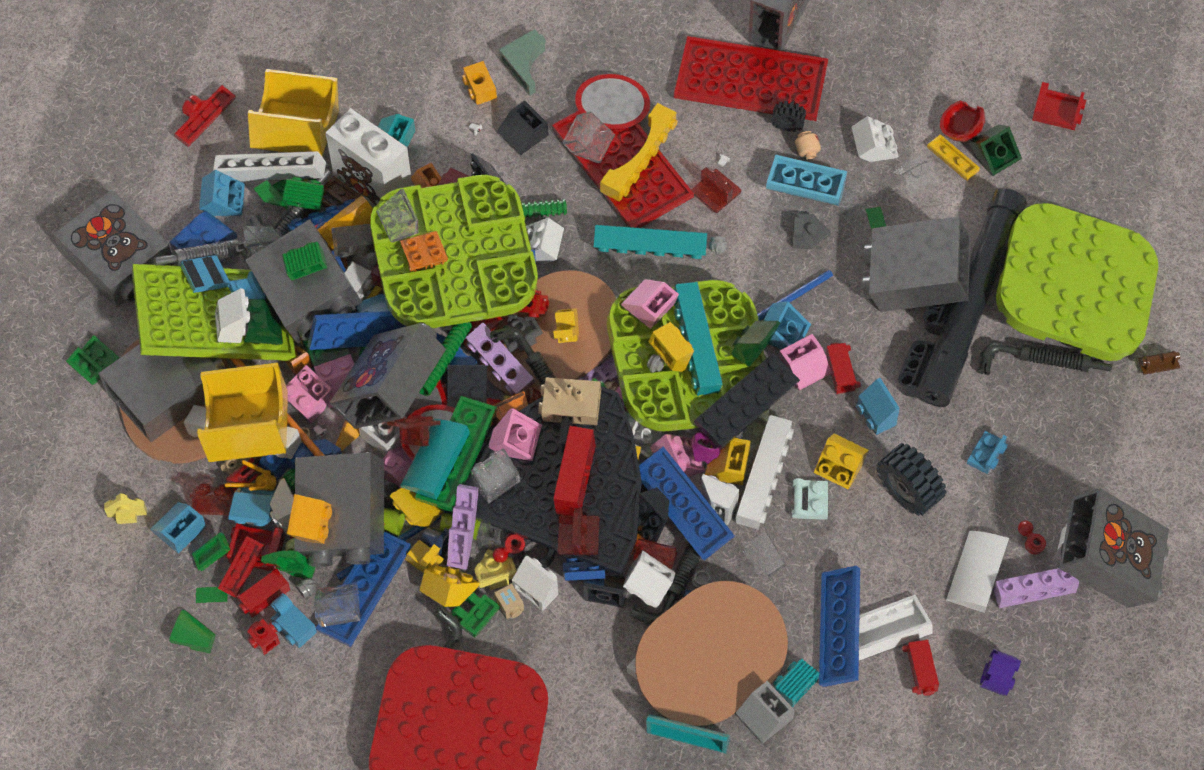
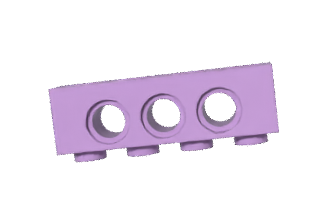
[466,323,536,395]
[993,568,1079,608]

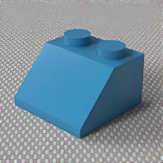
[764,301,811,349]
[856,378,900,435]

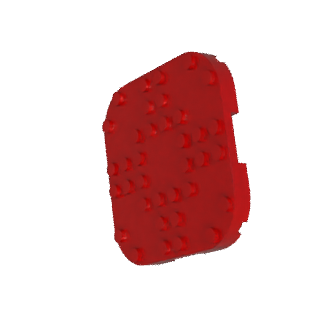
[369,645,548,770]

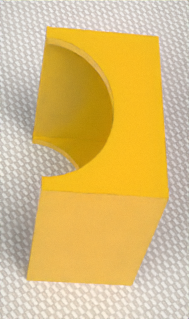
[248,69,339,156]
[197,363,288,462]

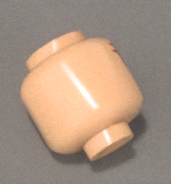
[795,131,821,160]

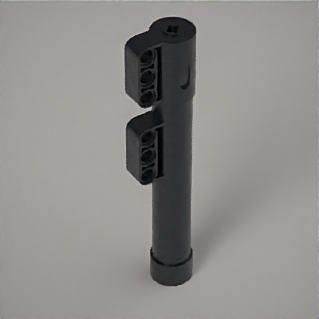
[898,188,1027,407]

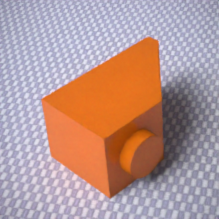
[411,162,441,188]

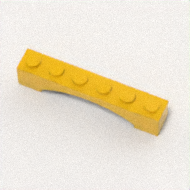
[600,103,678,202]

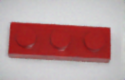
[218,536,265,599]

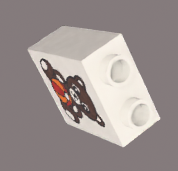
[326,108,413,208]

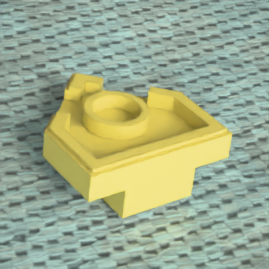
[104,493,147,524]
[474,549,517,590]

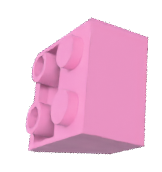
[621,279,679,329]
[779,334,832,390]
[286,365,333,423]
[650,434,705,477]

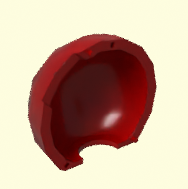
[940,100,985,142]

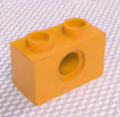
[462,61,497,105]

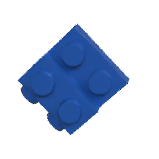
[562,558,605,581]

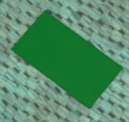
[865,206,886,231]
[196,587,228,603]

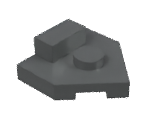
[793,213,831,249]
[503,315,543,352]

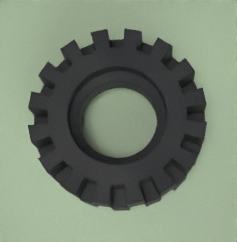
[771,101,806,132]

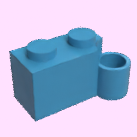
[271,593,317,648]

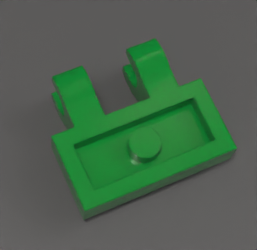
[452,593,500,638]

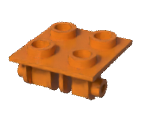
[400,231,448,272]

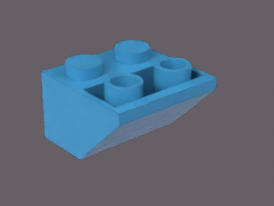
[199,170,245,216]
[228,487,275,526]
[150,502,206,554]

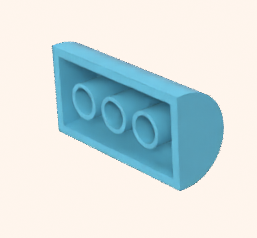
[766,155,847,206]

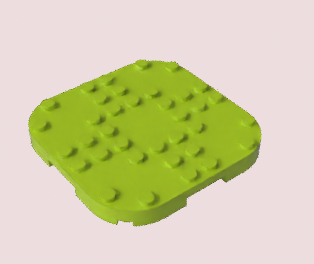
[370,175,538,328]
[996,203,1158,361]
[607,280,766,431]

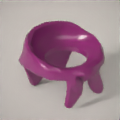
[691,432,720,464]

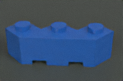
[259,439,342,482]

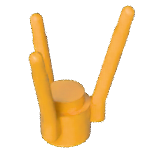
[225,460,276,491]

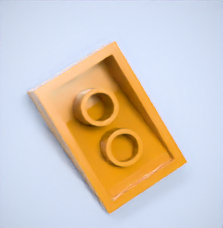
[317,195,373,258]

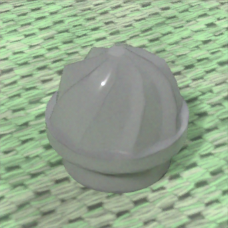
[709,236,728,254]
[296,578,317,598]

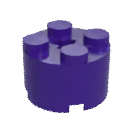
[980,649,1021,696]

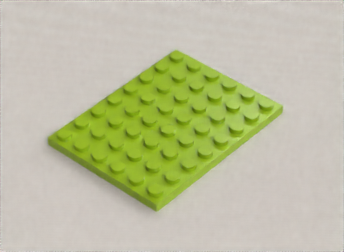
[132,264,296,361]

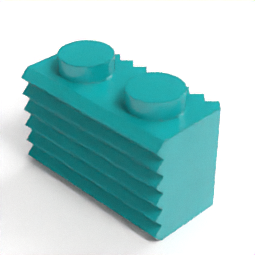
[774,658,820,708]

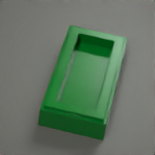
[192,532,230,571]

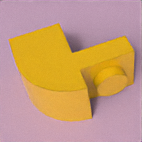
[553,308,579,343]
[405,540,444,573]

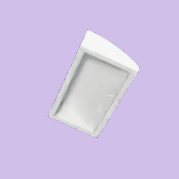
[946,531,1009,613]
[859,595,933,660]

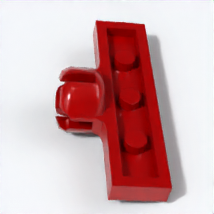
[174,85,236,147]

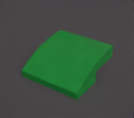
[66,335,120,385]

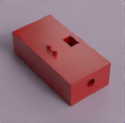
[554,426,596,518]

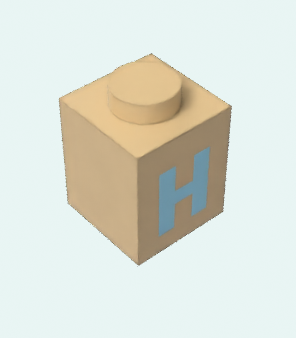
[494,583,524,619]

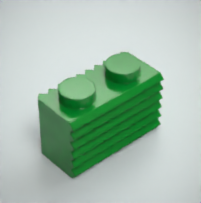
[283,177,324,211]
[282,242,328,281]

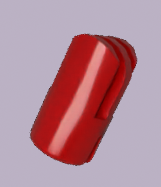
[226,457,262,491]

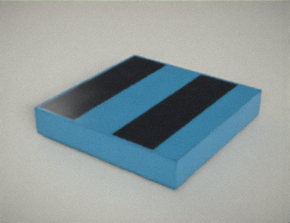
[180,255,230,293]

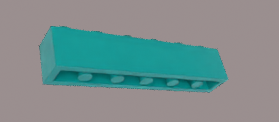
[594,225,708,259]
[673,282,723,396]

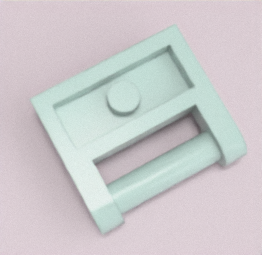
[792,478,828,519]

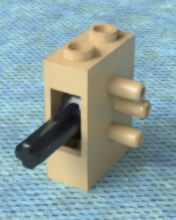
[538,378,601,447]

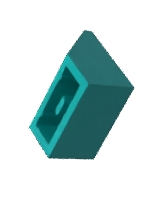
[378,114,415,147]

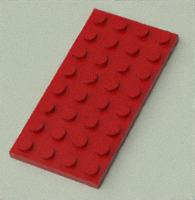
[674,36,828,121]
[552,111,694,228]

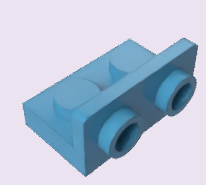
[229,271,266,301]
[967,431,1008,474]

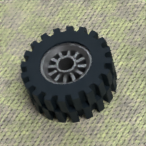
[876,443,947,516]

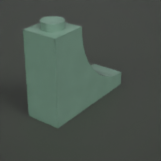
[499,29,546,95]

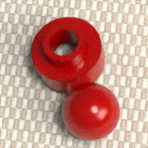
[1018,520,1046,555]
[492,533,525,563]

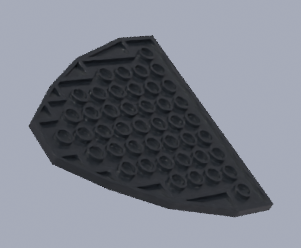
[455,379,642,575]

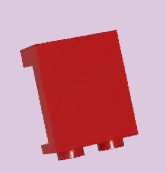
[1032,82,1087,131]
[225,523,285,571]

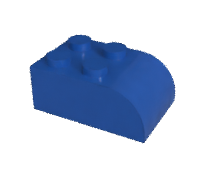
[169,212,238,252]

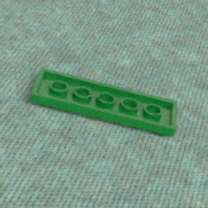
[415,396,498,512]

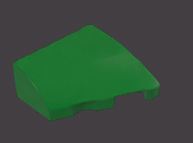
[261,551,316,579]
[169,609,216,654]

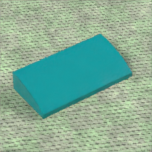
[400,419,470,500]
[646,714,730,754]

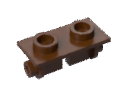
[1138,351,1180,375]

